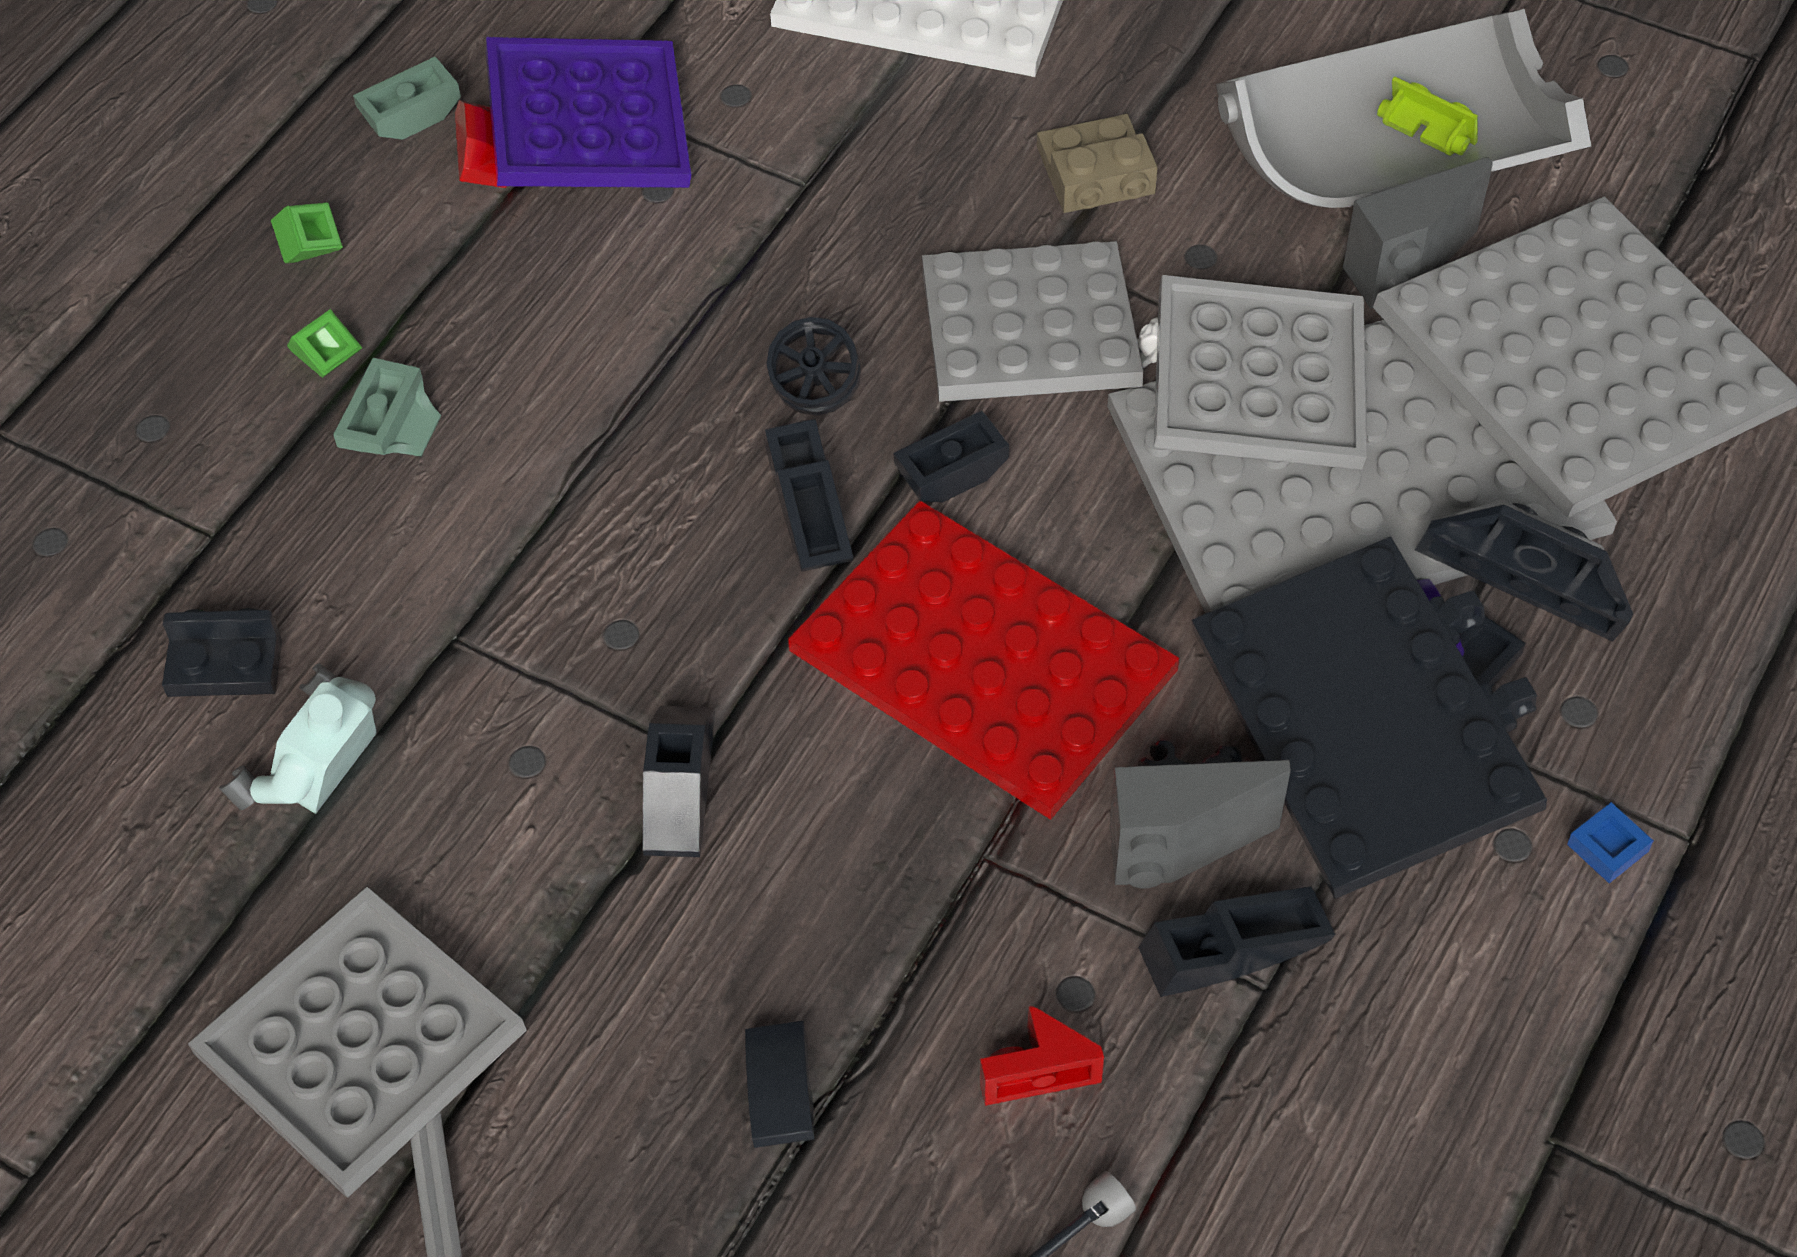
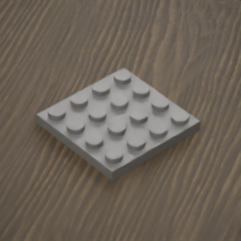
[922,241,1143,402]
[1154,275,1367,470]
[188,887,527,1198]

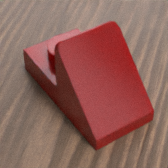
[980,1006,1104,1106]

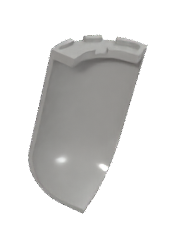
[1216,9,1591,208]

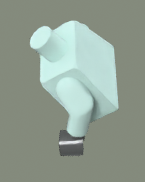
[219,663,376,814]

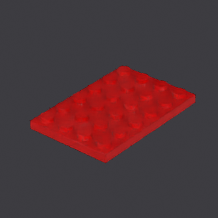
[788,501,1180,820]

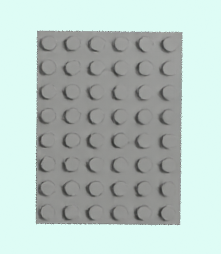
[1107,320,1617,614]

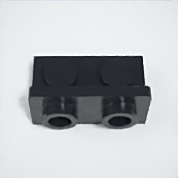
[162,608,282,697]

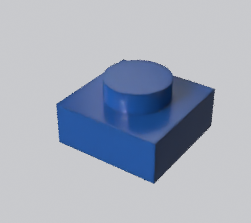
[1567,802,1654,883]

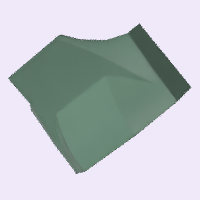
[353,57,461,140]
[333,358,441,457]

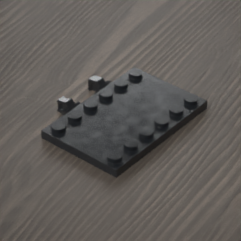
[1191,536,1547,899]

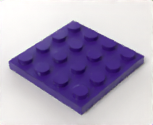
[485,37,691,188]

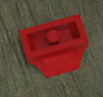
[455,100,507,188]

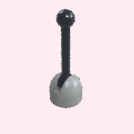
[1028,1171,1136,1257]

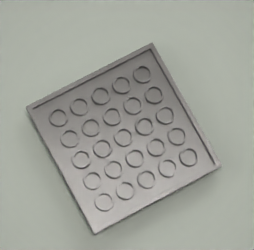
[1373,196,1797,518]

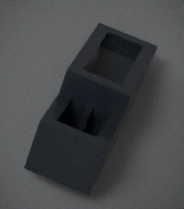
[764,419,853,572]
[1138,886,1336,997]

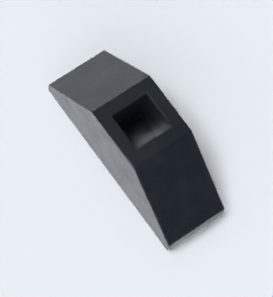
[643,706,715,857]

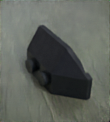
[1414,499,1633,642]

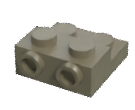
[1036,114,1158,213]

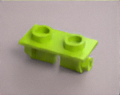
[1377,76,1478,156]

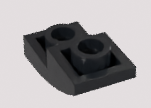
[745,1020,814,1148]

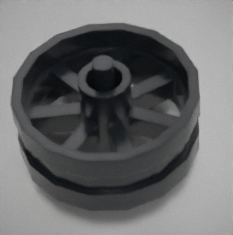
[766,317,862,416]

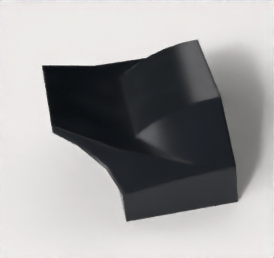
[893,411,1009,503]

